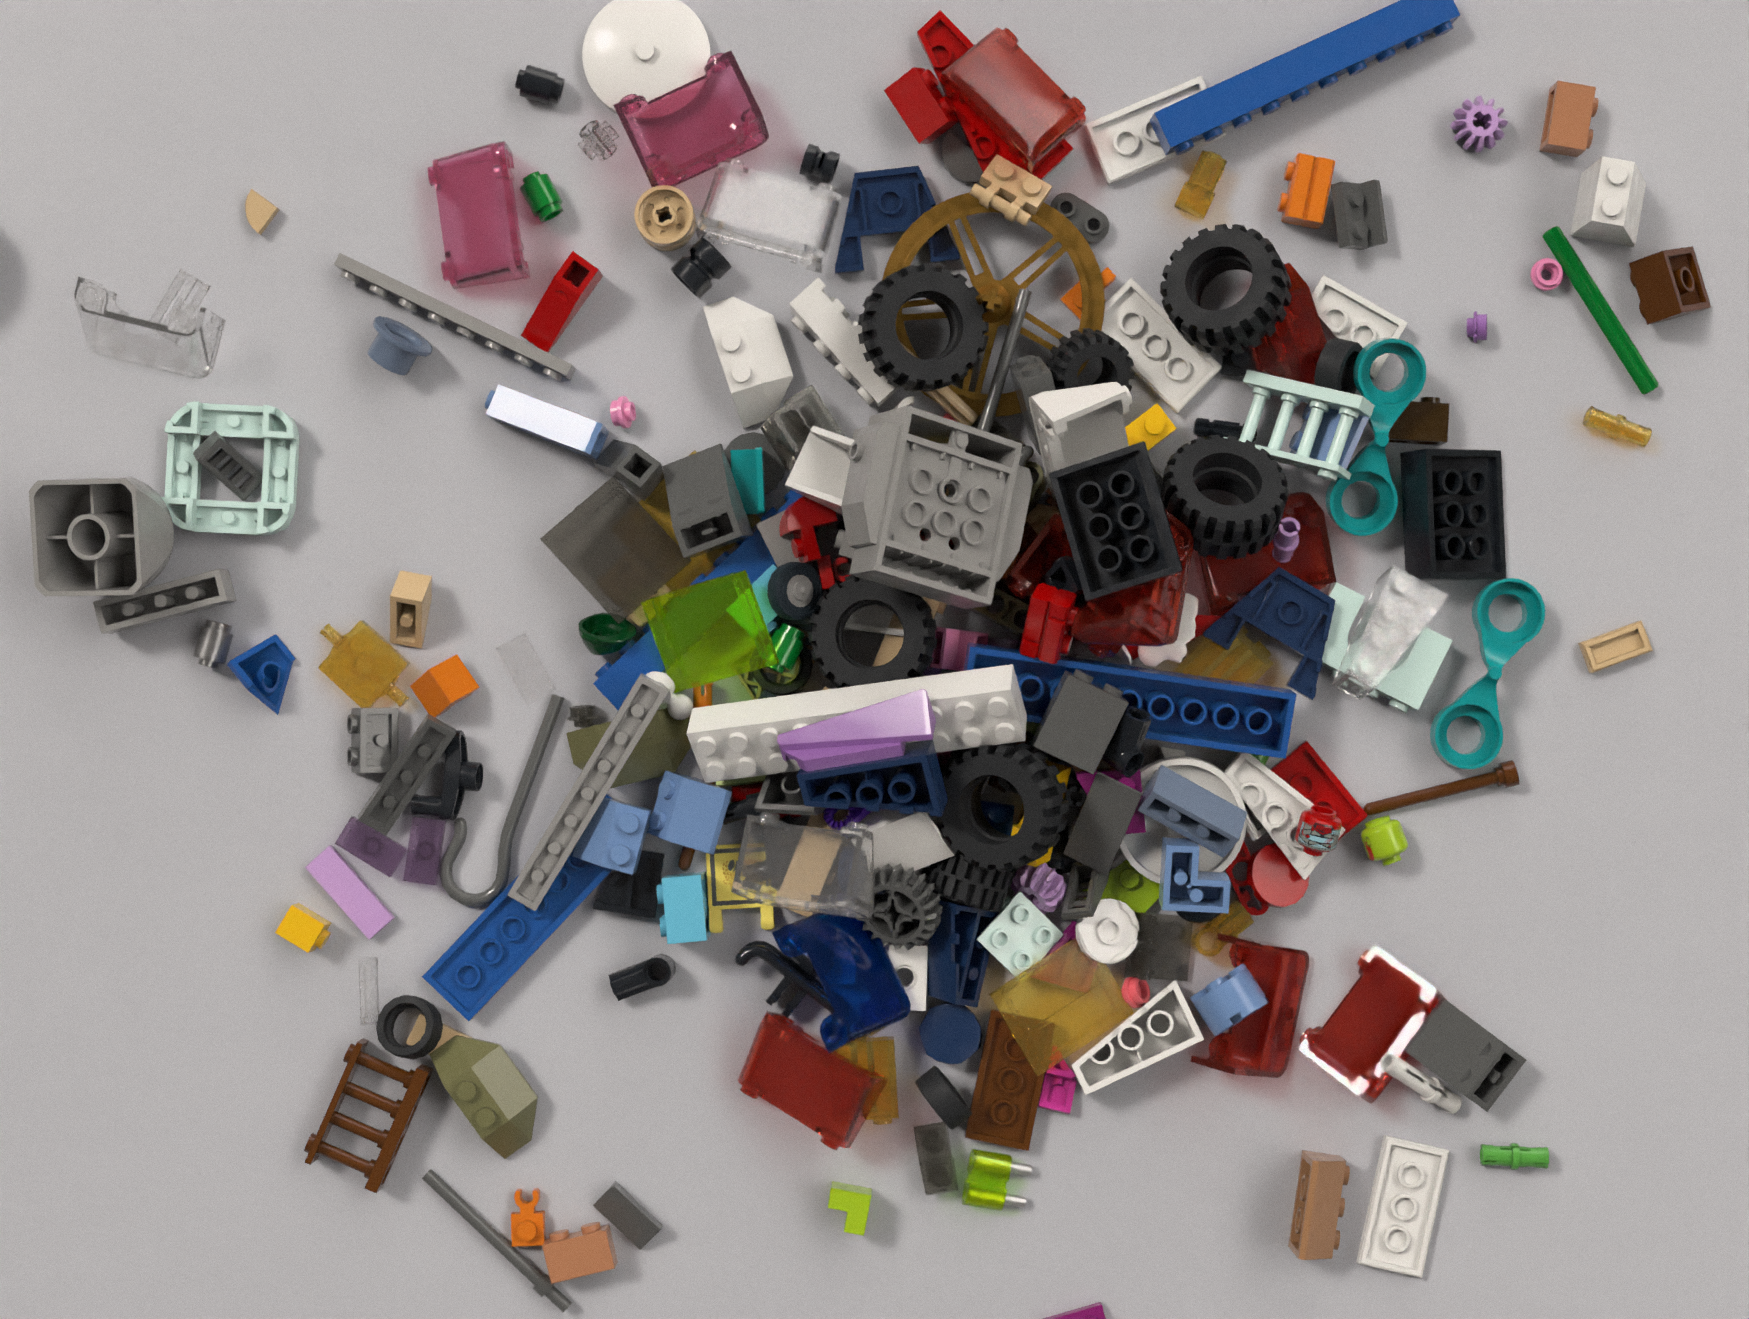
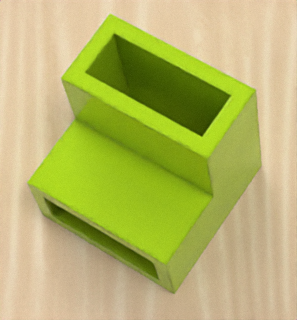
[828,1181,872,1236]

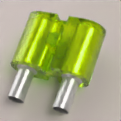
[962,1149,1032,1211]

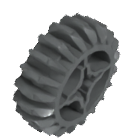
[854,863,943,950]

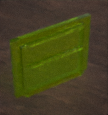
[641,570,779,693]

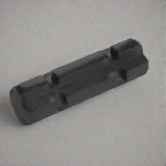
[1193,418,1257,442]

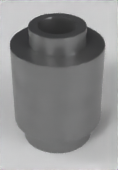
[193,619,233,669]

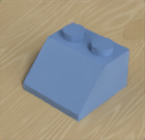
[1289,403,1369,469]
[647,770,732,855]
[573,797,653,875]

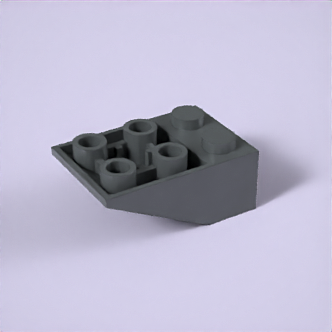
[662,444,754,558]
[1403,997,1526,1112]

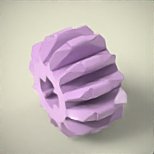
[1450,96,1507,153]
[1010,863,1067,914]

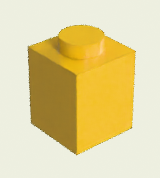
[275,903,331,953]

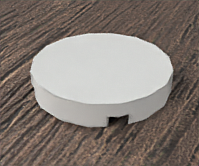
[1075,898,1139,964]

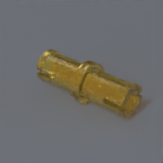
[1583,406,1652,448]

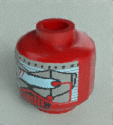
[1295,805,1342,856]

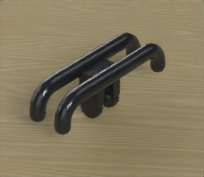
[735,941,848,1038]

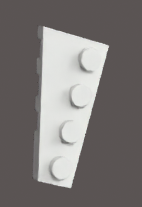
[1224,752,1345,880]

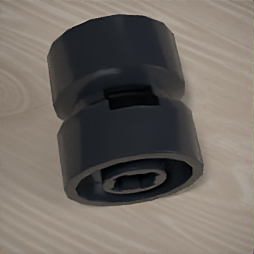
[671,237,731,299]

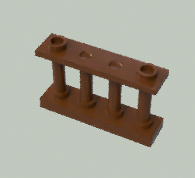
[304,1038,434,1193]

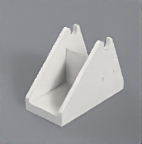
[784,425,855,515]

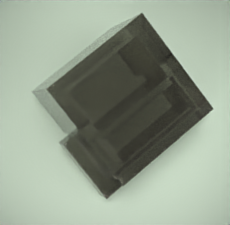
[760,385,846,471]

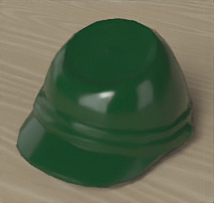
[578,613,637,656]

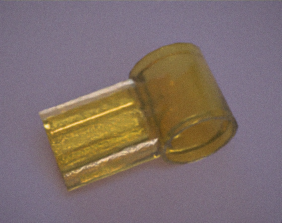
[1174,150,1227,220]
[1190,900,1254,957]

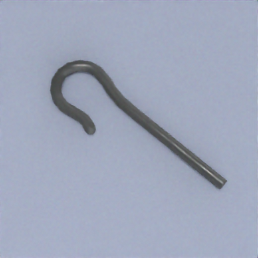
[977,289,1034,467]
[439,694,565,907]

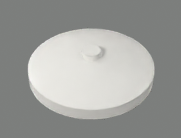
[582,0,711,121]
[1120,756,1247,884]

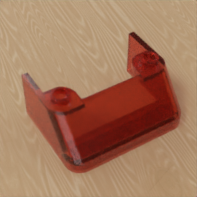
[1190,933,1309,1078]

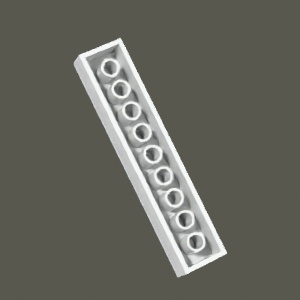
[686,664,1027,783]

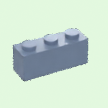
[1138,765,1247,858]

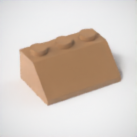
[1288,1150,1350,1260]

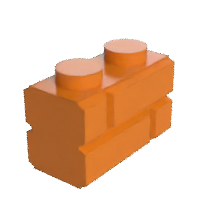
[1277,153,1335,229]

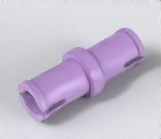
[1272,517,1300,563]

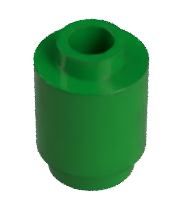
[520,171,563,222]
[762,623,806,674]

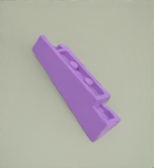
[777,689,936,772]

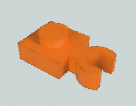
[511,1188,546,1247]

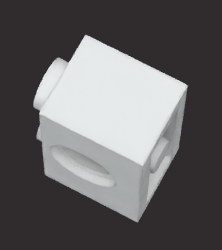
[880,943,928,1011]

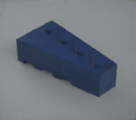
[797,739,948,817]

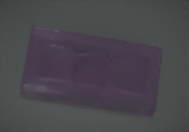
[335,816,408,877]
[403,816,446,885]

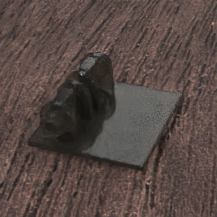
[1124,912,1193,981]

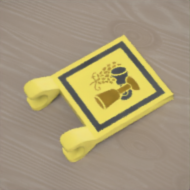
[706,842,775,933]

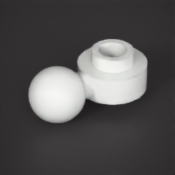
[646,671,693,720]

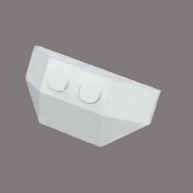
[703,297,794,429]

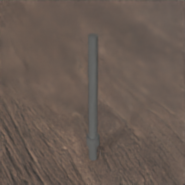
[422,1169,572,1312]

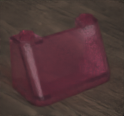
[613,50,769,187]
[427,141,530,289]

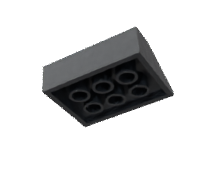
[1049,441,1183,604]
[1400,449,1506,582]

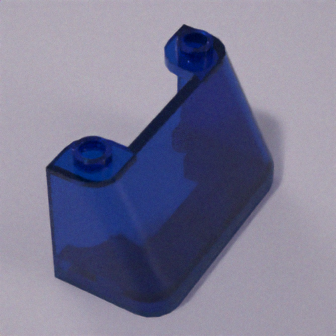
[772,900,911,1053]

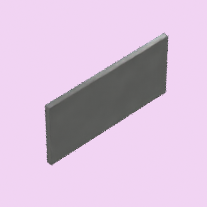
[1063,771,1143,876]

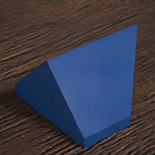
[227,634,296,715]

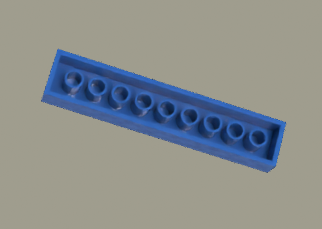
[963,642,1297,759]

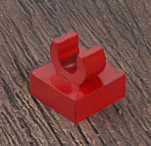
[817,555,850,592]

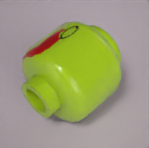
[1361,815,1408,866]

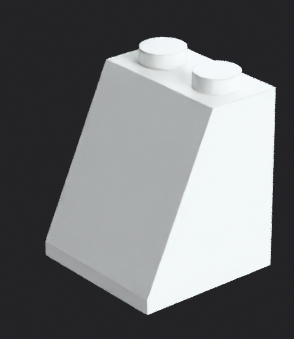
[1570,156,1646,247]
[852,809,955,871]

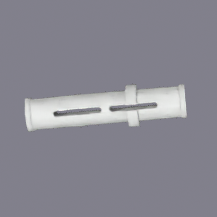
[1379,1052,1462,1114]

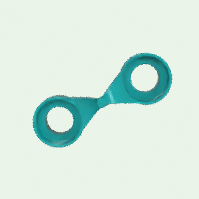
[1325,338,1426,536]
[1430,578,1545,769]

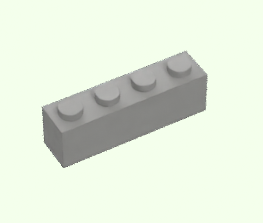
[93,569,237,634]

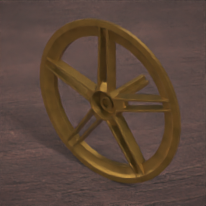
[882,192,1105,417]

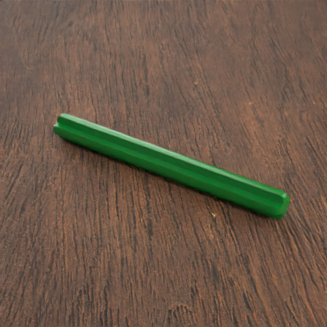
[1543,226,1659,394]

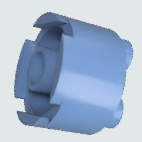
[1190,963,1269,1036]

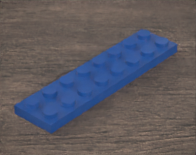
[422,793,647,1021]

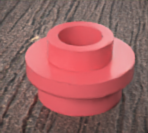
[1121,976,1150,1009]

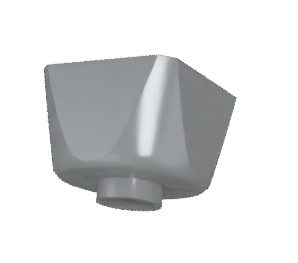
[29,476,174,596]

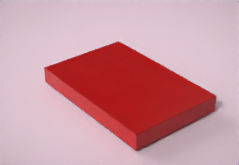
[1270,741,1368,840]

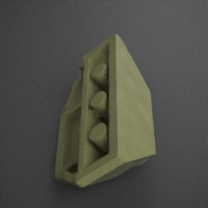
[566,708,691,788]
[429,1035,538,1159]

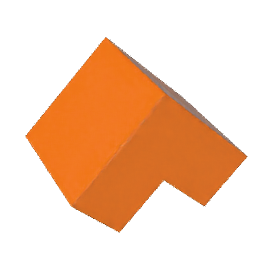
[410,654,479,718]

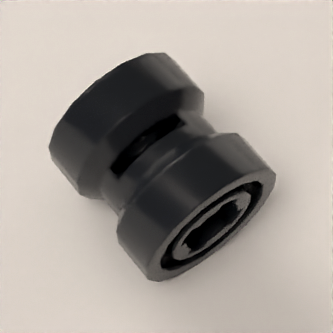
[799,144,840,185]

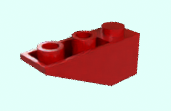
[521,251,603,353]

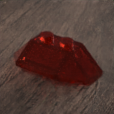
[1254,262,1327,385]

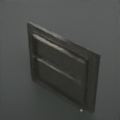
[540,476,692,625]

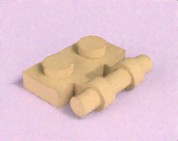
[969,155,1052,227]

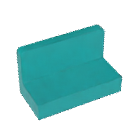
[730,447,766,515]

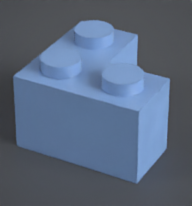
[1159,837,1231,914]

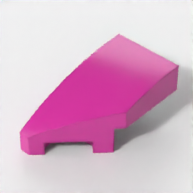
[1038,1046,1077,1115]

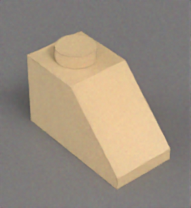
[390,570,432,649]

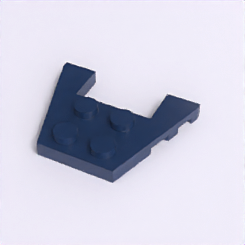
[835,166,960,274]
[1201,567,1336,700]

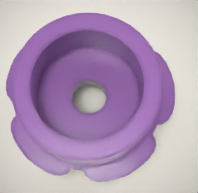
[1467,311,1487,343]

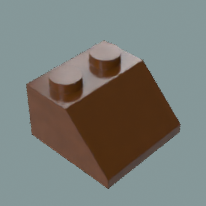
[1629,246,1711,325]

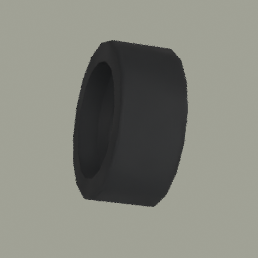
[1314,338,1363,394]
[751,635,813,696]
[376,995,443,1059]
[915,1066,972,1130]

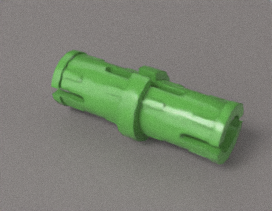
[1480,1143,1549,1170]

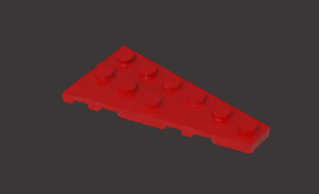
[917,10,1074,217]

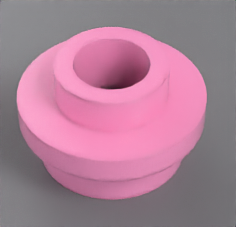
[1530,258,1563,291]
[610,396,636,429]

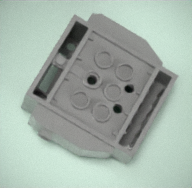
[841,405,1033,609]

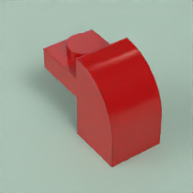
[779,496,838,564]

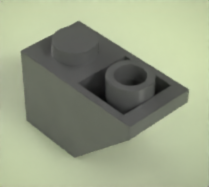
[594,439,664,501]

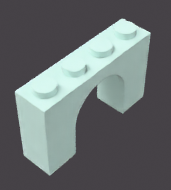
[1322,582,1453,713]

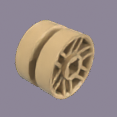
[634,185,696,251]

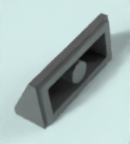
[593,1181,663,1250]

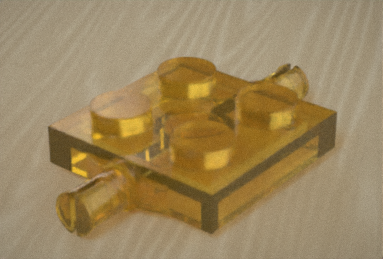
[318,620,410,708]

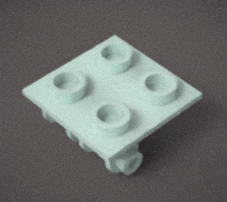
[976,891,1064,983]

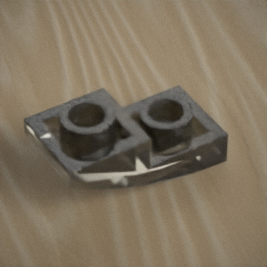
[914,1122,959,1196]

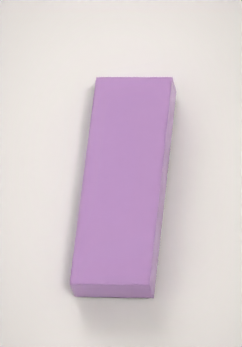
[305,845,395,940]

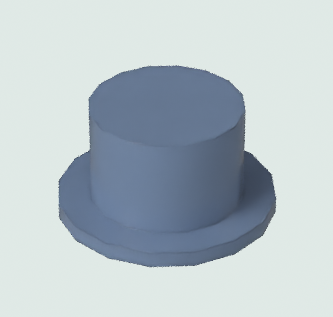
[368,316,432,375]

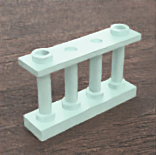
[1224,370,1375,482]

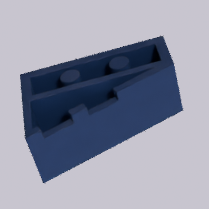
[928,899,999,1007]

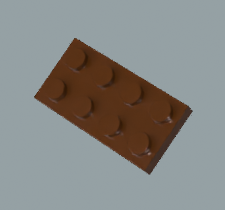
[964,1009,1055,1151]

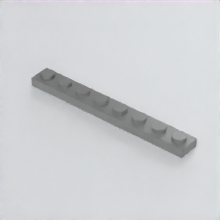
[334,253,576,381]
[507,673,670,911]

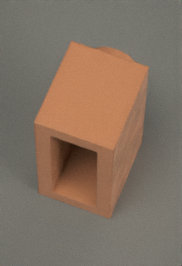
[1539,81,1599,157]
[542,1222,618,1284]

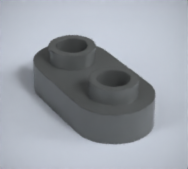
[1050,193,1109,244]

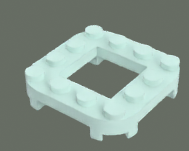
[161,401,300,536]

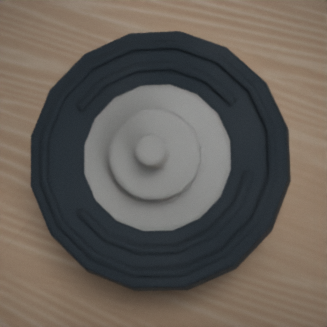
[767,562,823,621]

